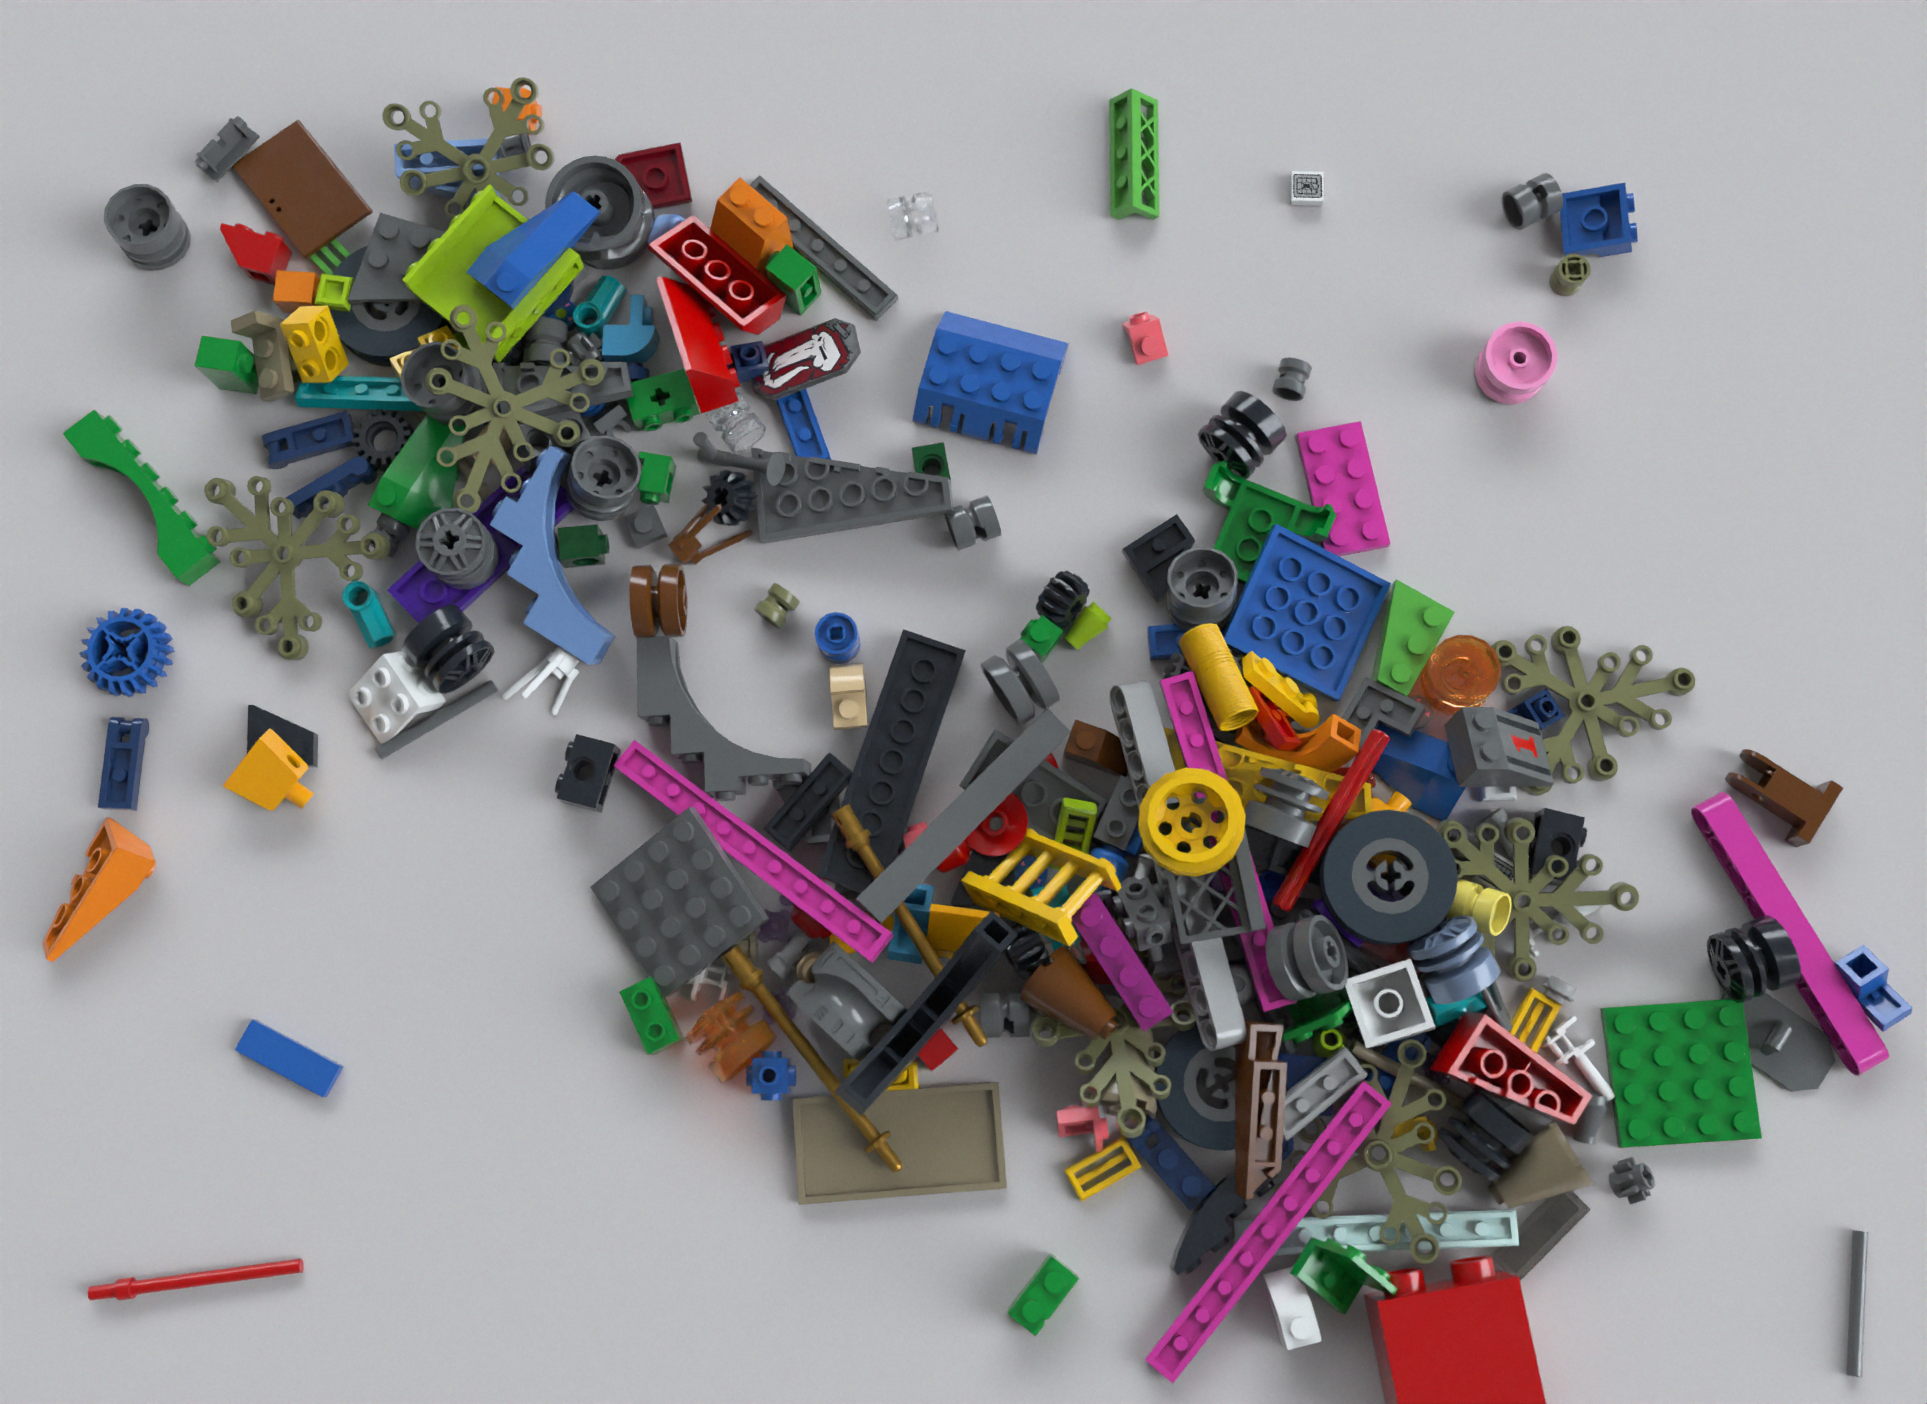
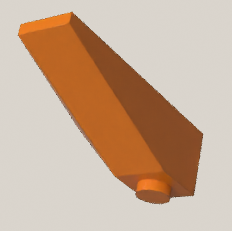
[42,817,156,962]

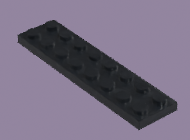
[816,629,966,893]

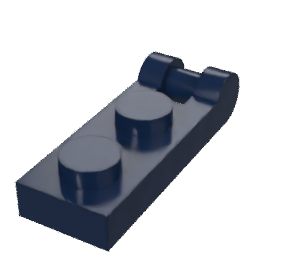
[261,411,356,469]
[283,456,377,519]
[98,717,149,811]
[1125,1114,1215,1211]

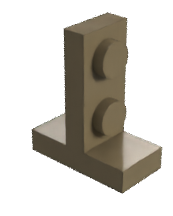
[230,310,295,402]

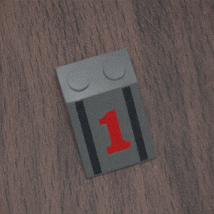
[1444,707,1554,787]

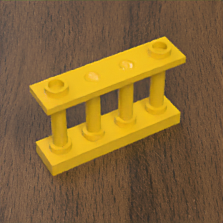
[961,828,1122,947]

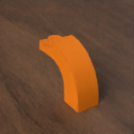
[1235,713,1361,772]

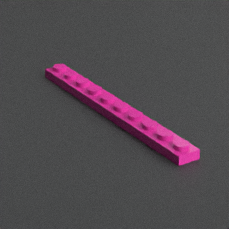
[1159,671,1297,1012]
[613,739,894,963]
[1145,1081,1392,1384]

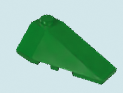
[368,414,466,530]

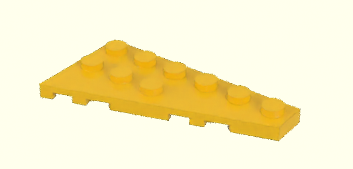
[1163,727,1372,827]

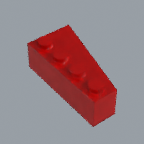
[1430,1012,1592,1125]

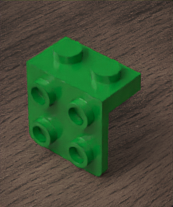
[1281,975,1353,1043]
[1290,1237,1398,1315]

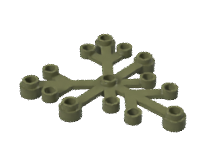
[382,77,554,220]
[425,305,605,513]
[204,476,391,660]
[1487,626,1695,796]
[1436,817,1639,982]
[1026,957,1197,1138]
[1274,1039,1462,1264]

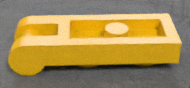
[1242,651,1320,728]

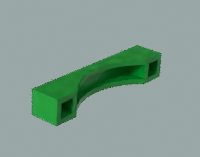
[63,409,220,586]

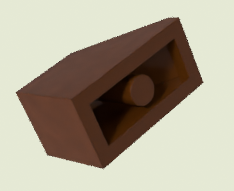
[1063,719,1128,777]

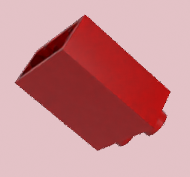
[1363,1255,1546,1404]

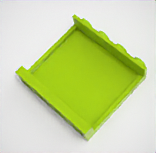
[402,184,584,362]

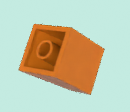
[710,177,794,278]

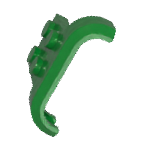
[1203,461,1336,585]

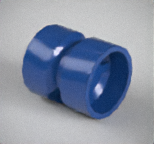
[814,612,861,664]

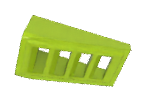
[1050,797,1097,870]

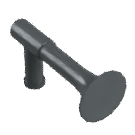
[693,432,785,486]

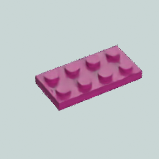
[1296,421,1391,557]

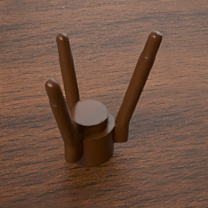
[668,504,753,565]

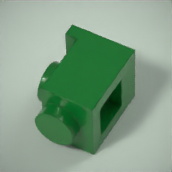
[637,451,676,505]
[1020,615,1063,663]

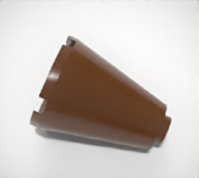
[1020,945,1118,1041]

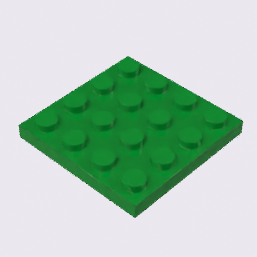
[1600,999,1762,1148]

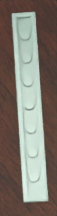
[1233,1209,1519,1255]

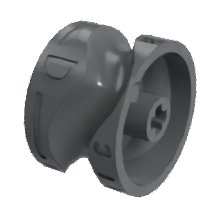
[545,155,655,270]
[786,941,907,1063]

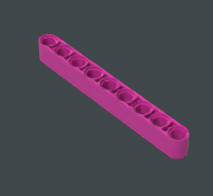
[1691,792,1889,1076]

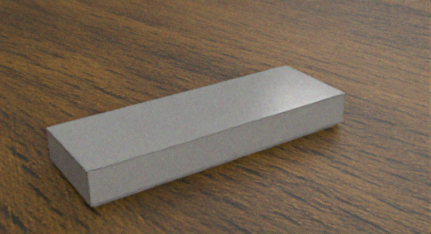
[1283,1046,1368,1141]

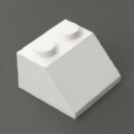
[1345,959,1436,1048]

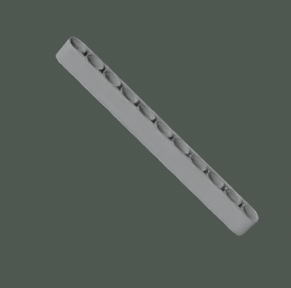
[1109,681,1247,1051]

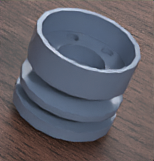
[1406,915,1501,1004]

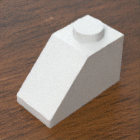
[1262,1266,1322,1350]

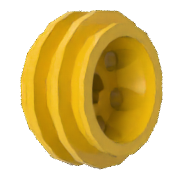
[1138,768,1246,877]

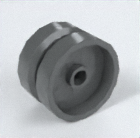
[981,639,1060,726]
[1265,915,1348,1001]

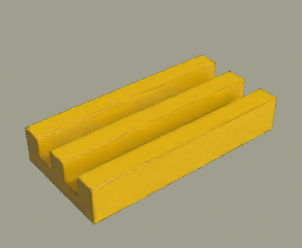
[1508,988,1562,1053]
[1064,1136,1141,1202]

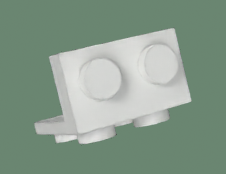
[348,651,446,744]

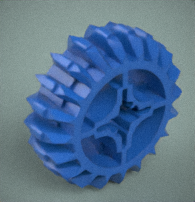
[79,608,175,697]

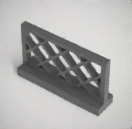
[1158,790,1266,945]

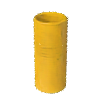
[1178,623,1259,731]

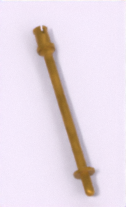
[830,804,988,1047]
[721,945,903,1173]

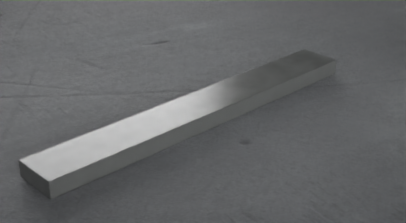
[855,708,1071,924]

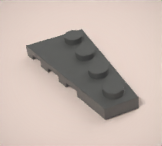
[493,362,634,422]

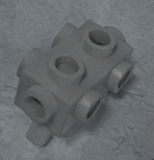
[1111,877,1175,962]

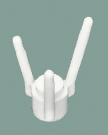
[502,646,580,716]

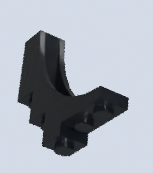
[835,911,1018,1116]

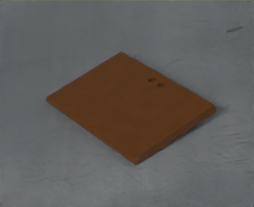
[232,120,373,259]

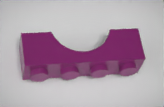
[1071,892,1173,1031]

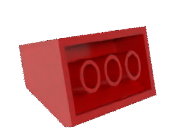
[648,215,787,335]
[656,276,741,414]

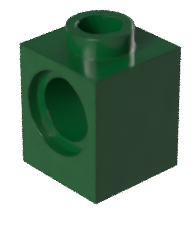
[912,442,951,482]
[558,524,610,568]

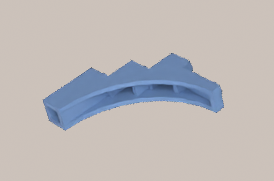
[490,446,616,665]

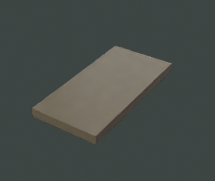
[792,1082,1007,1205]

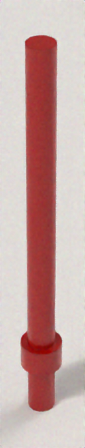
[88,1259,304,1301]

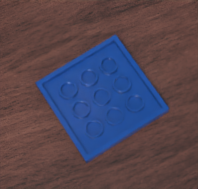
[1223,524,1391,702]

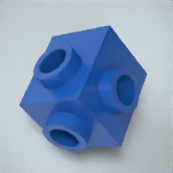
[746,1051,796,1101]

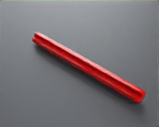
[1272,729,1389,912]

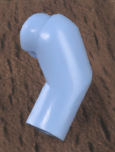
[648,214,685,244]

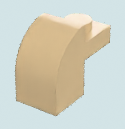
[829,663,868,730]

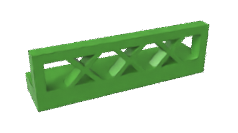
[1109,88,1159,220]

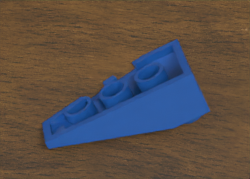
[467,191,600,309]
[1355,724,1466,822]

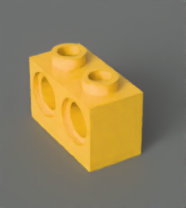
[280,306,349,383]

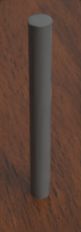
[375,680,498,759]
[1846,1230,1868,1377]

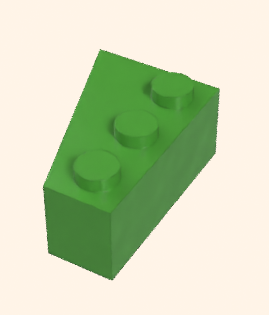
[1371,579,1455,697]

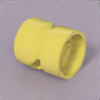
[1446,880,1512,936]

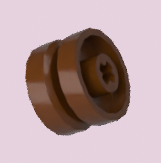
[629,564,688,638]

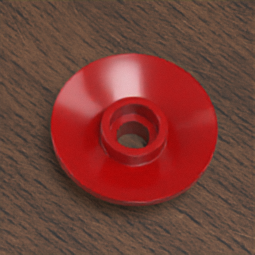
[965,793,1028,856]

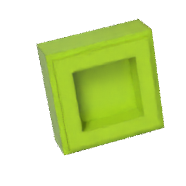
[314,274,355,312]

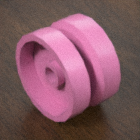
[1474,321,1558,405]

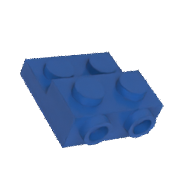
[1560,182,1638,257]

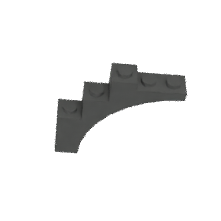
[637,636,811,802]

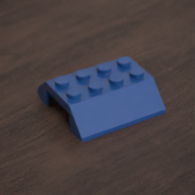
[912,311,1069,455]

